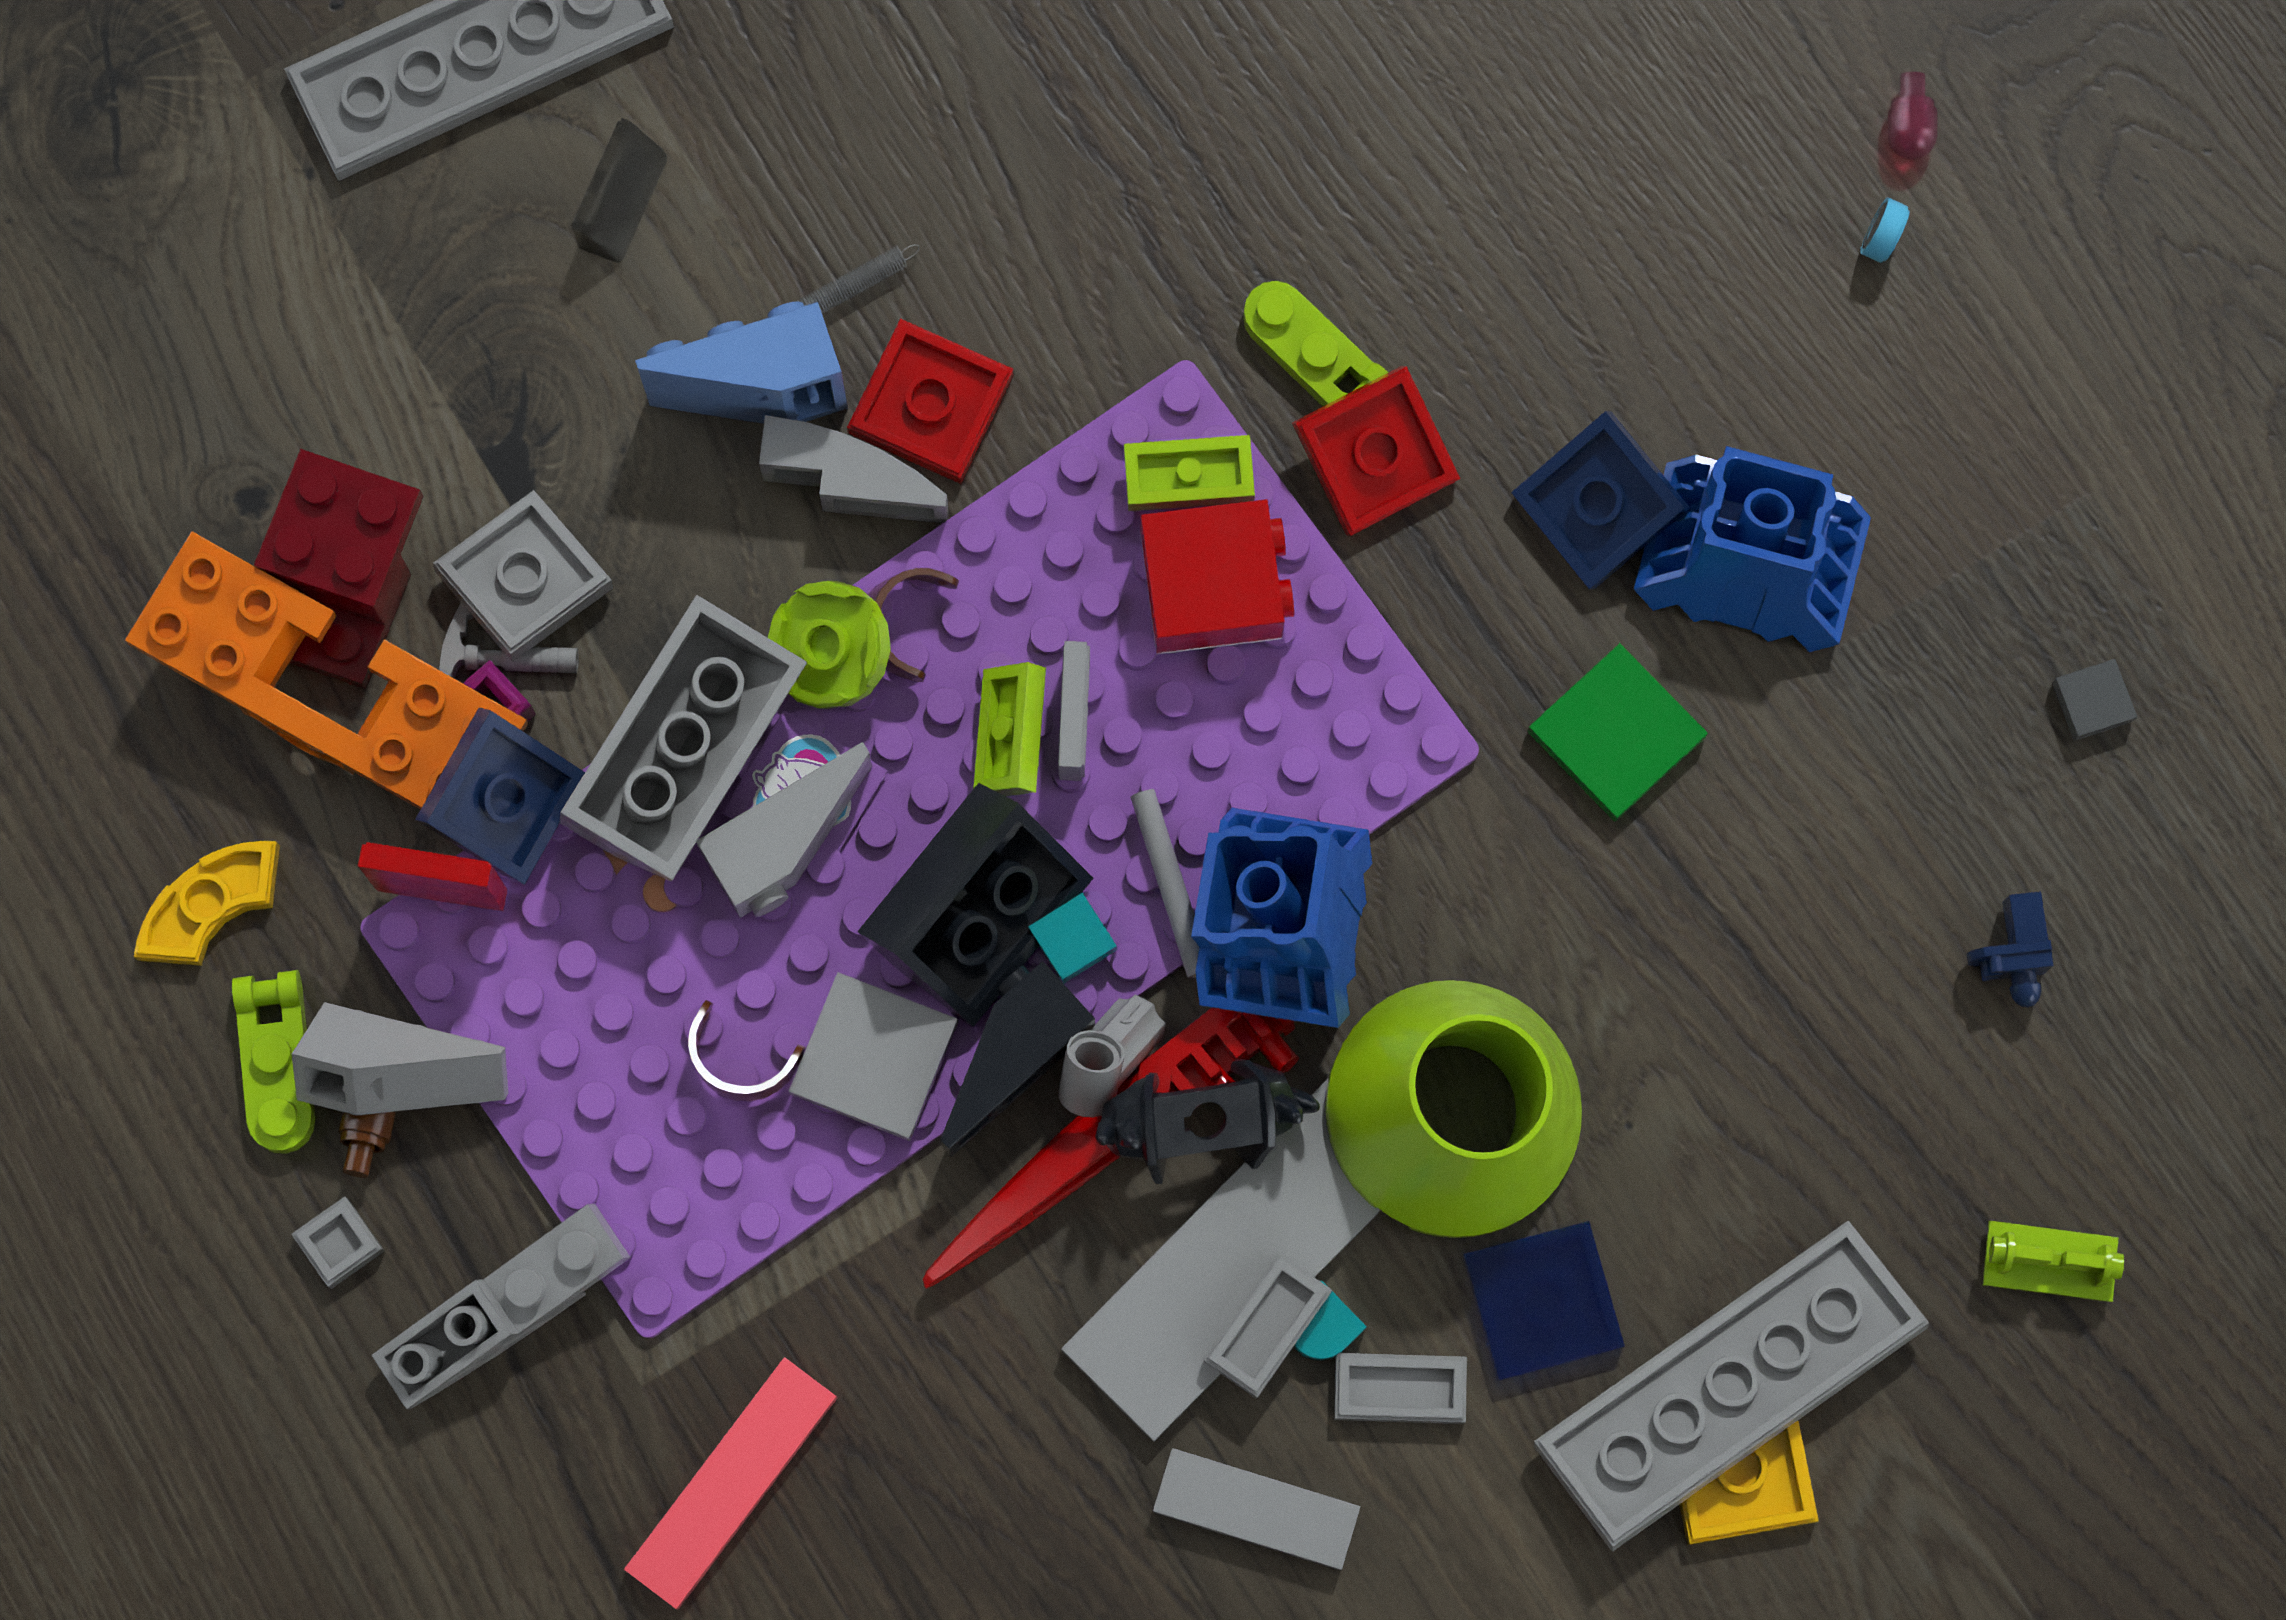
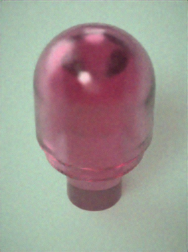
[1888,72,1938,160]

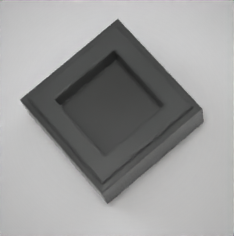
[2052,659,2137,741]

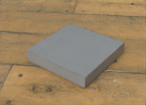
[433,490,613,662]
[789,972,958,1141]

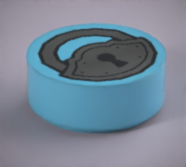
[1860,197,1910,263]

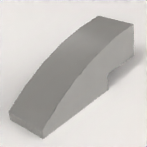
[759,415,949,523]

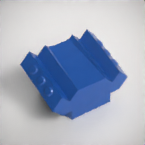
[1634,446,1871,652]
[1191,807,1373,1028]

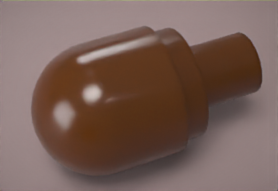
[338,1111,396,1178]

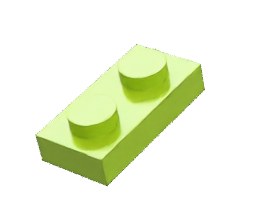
[1124,435,1255,511]
[973,662,1046,796]

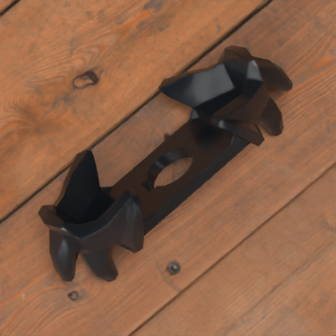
[1095,1059,1320,1184]

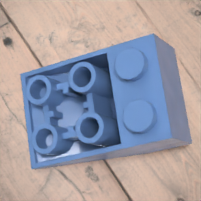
[635,301,848,424]

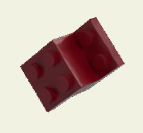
[254,448,424,689]

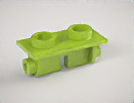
[1983,1221,2124,1302]

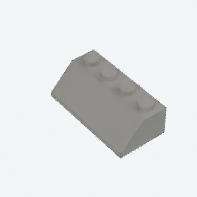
[559,595,807,882]

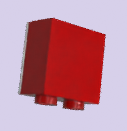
[1140,499,1295,655]

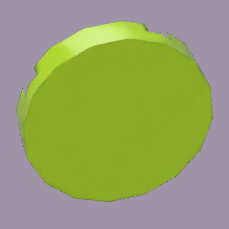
[768,581,891,709]

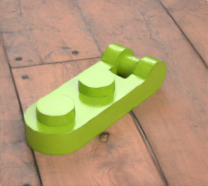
[1243,281,1388,406]
[232,970,315,1154]

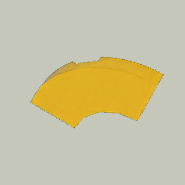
[134,841,280,966]

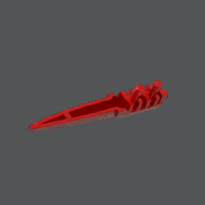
[923,1007,1299,1289]

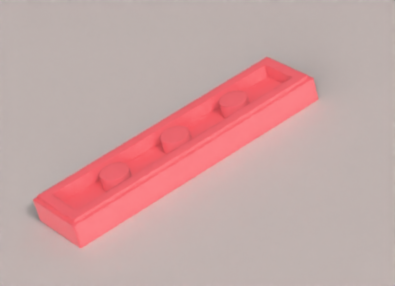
[624,1357,837,1610]

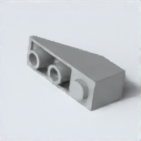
[292,1002,508,1115]

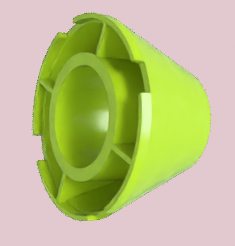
[1325,980,1582,1238]

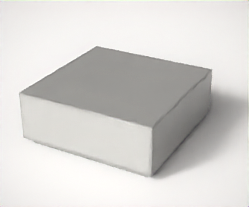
[291,1196,385,1289]

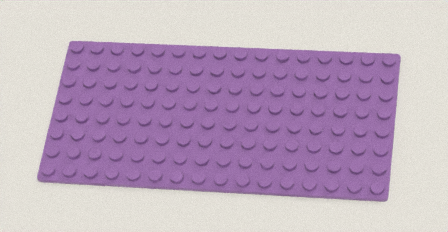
[361,360,1479,1339]

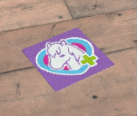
[722,710,888,851]

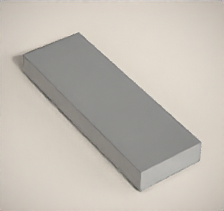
[1153,1448,1361,1571]

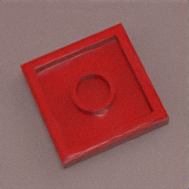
[847,318,1014,484]
[1292,366,1461,536]
[358,842,507,911]

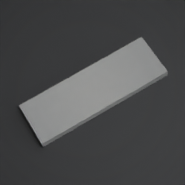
[284,0,674,181]
[1061,1079,1381,1443]
[1534,1221,1929,1552]

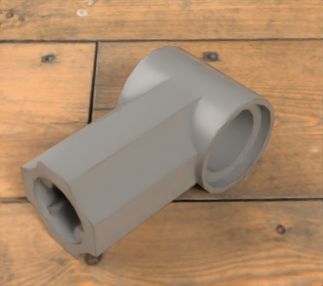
[1058,994,1166,1117]

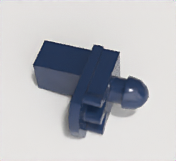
[1966,891,2054,1008]

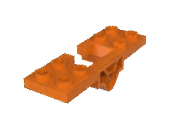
[125,531,528,810]

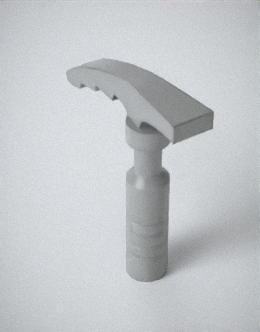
[439,603,579,679]

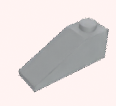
[696,742,872,918]

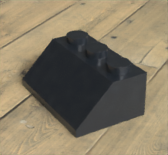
[857,783,1094,1027]

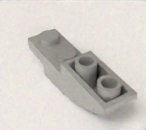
[371,1204,631,1409]

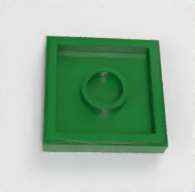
[1527,643,1708,822]

